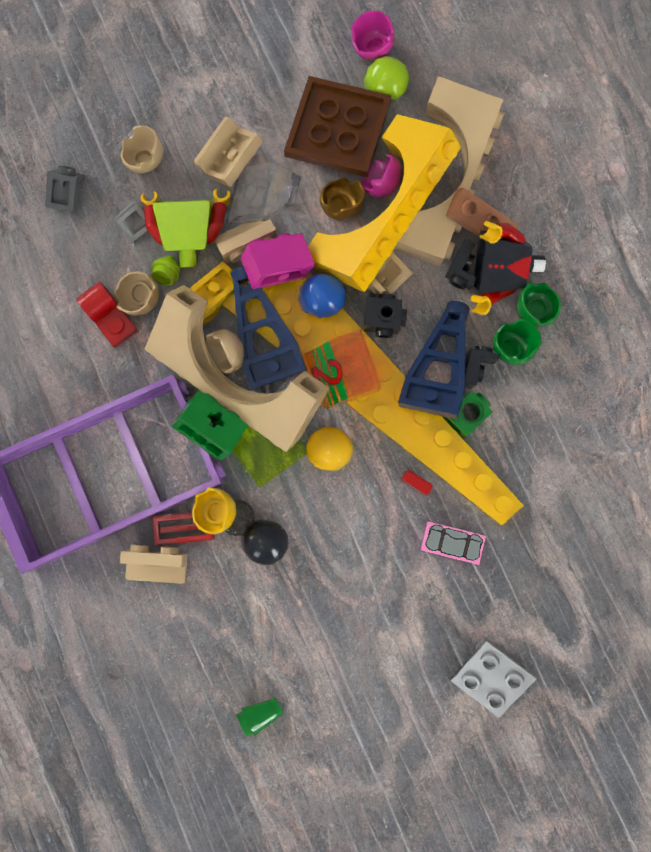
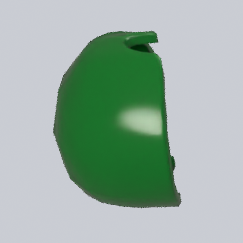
[516,282,561,327]
[492,318,542,365]

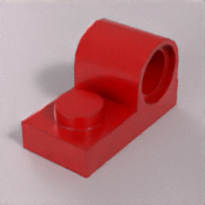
[76,281,138,348]

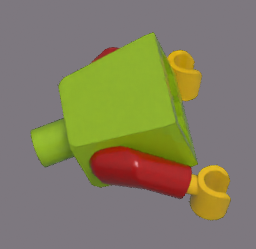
[140,189,231,267]

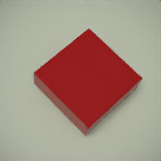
[400,470,433,496]

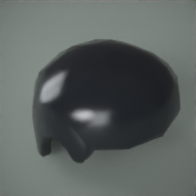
[241,519,288,565]

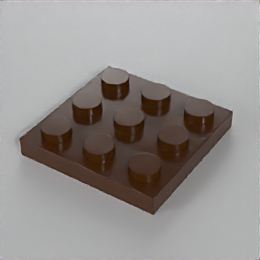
[284,76,391,178]

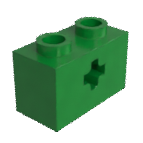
[171,390,248,461]

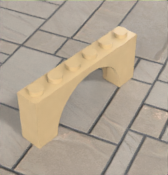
[393,76,505,267]
[144,285,329,452]

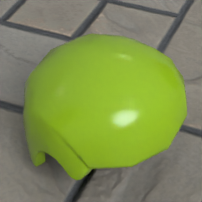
[363,56,410,101]

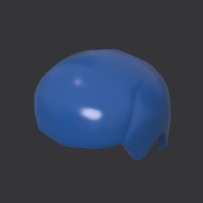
[298,273,346,319]

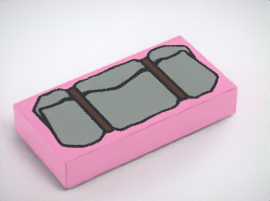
[420,521,486,565]

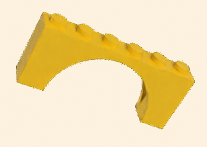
[308,114,461,292]

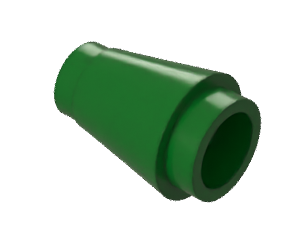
[236,697,283,737]

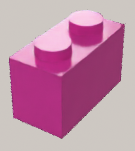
[241,233,315,289]

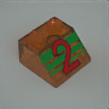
[305,329,381,410]

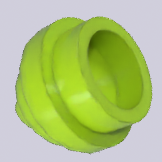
[151,256,181,286]

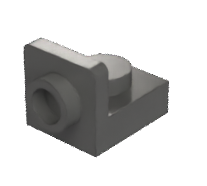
[45,166,85,212]

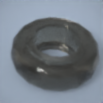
[225,499,256,536]

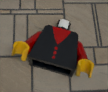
[471,220,546,315]

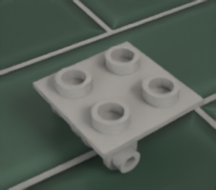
[451,639,537,718]

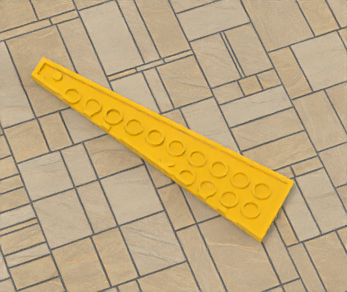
[222,273,524,526]

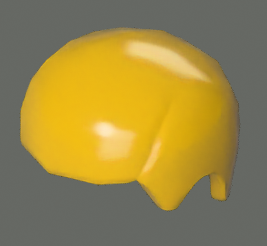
[306,426,354,471]
[192,488,236,534]

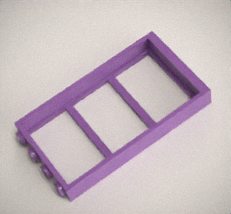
[0,374,226,574]

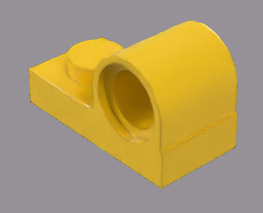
[189,261,243,326]

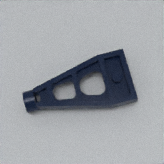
[230,266,307,390]
[398,301,470,420]

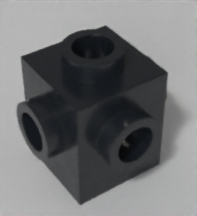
[363,294,407,338]

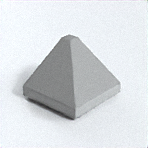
[114,200,148,242]

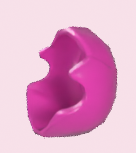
[351,10,395,60]
[361,154,403,198]

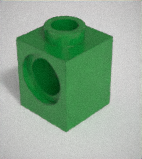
[443,390,493,439]

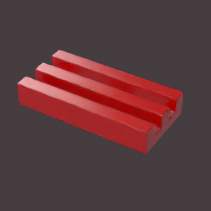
[152,512,215,546]

